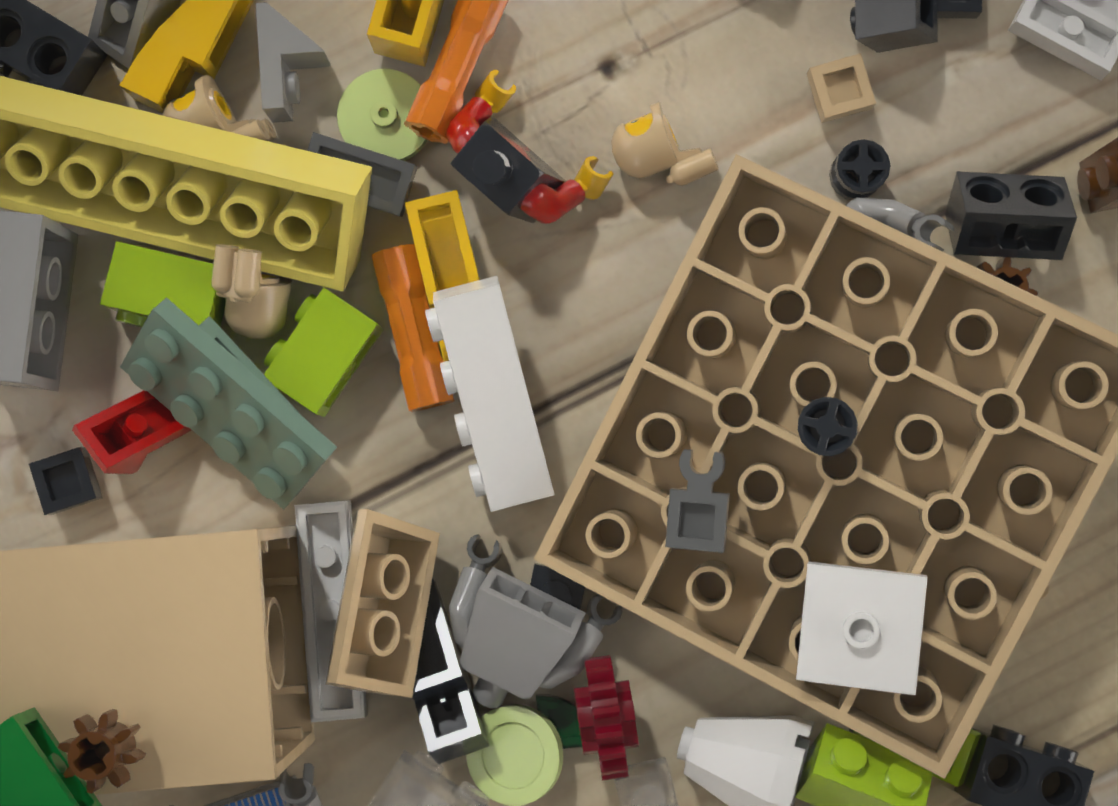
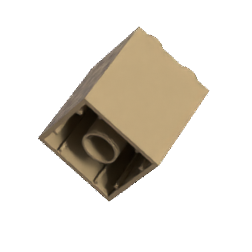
[0,526,315,795]

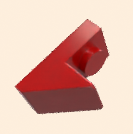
[72,390,192,474]

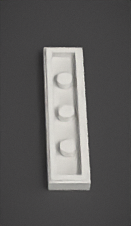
[294,500,367,723]

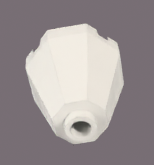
[677,715,815,806]

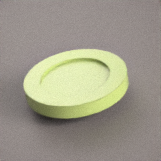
[337,69,427,161]
[466,704,563,806]

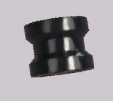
[829,139,891,200]
[798,397,858,456]

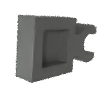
[665,449,730,553]

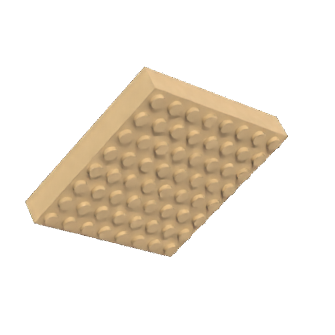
[534,154,1118,779]

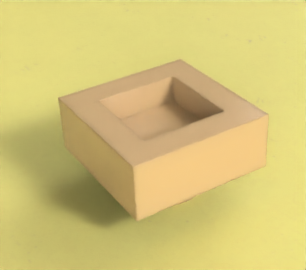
[806,53,876,123]

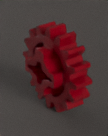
[574,655,639,781]

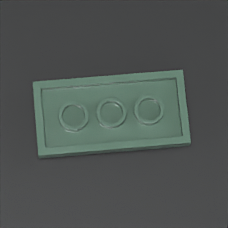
[120,297,337,509]

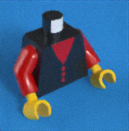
[446,70,613,224]

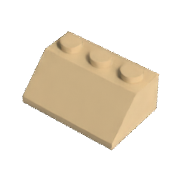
[325,509,440,698]

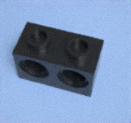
[0,0,108,96]
[945,171,1077,260]
[954,724,1095,806]

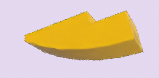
[119,0,254,113]
[405,190,480,362]

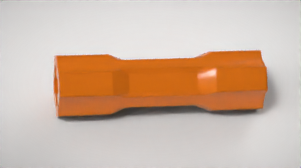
[404,0,509,144]
[371,244,455,412]

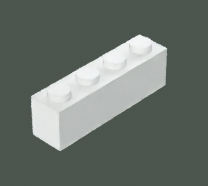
[425,276,555,512]

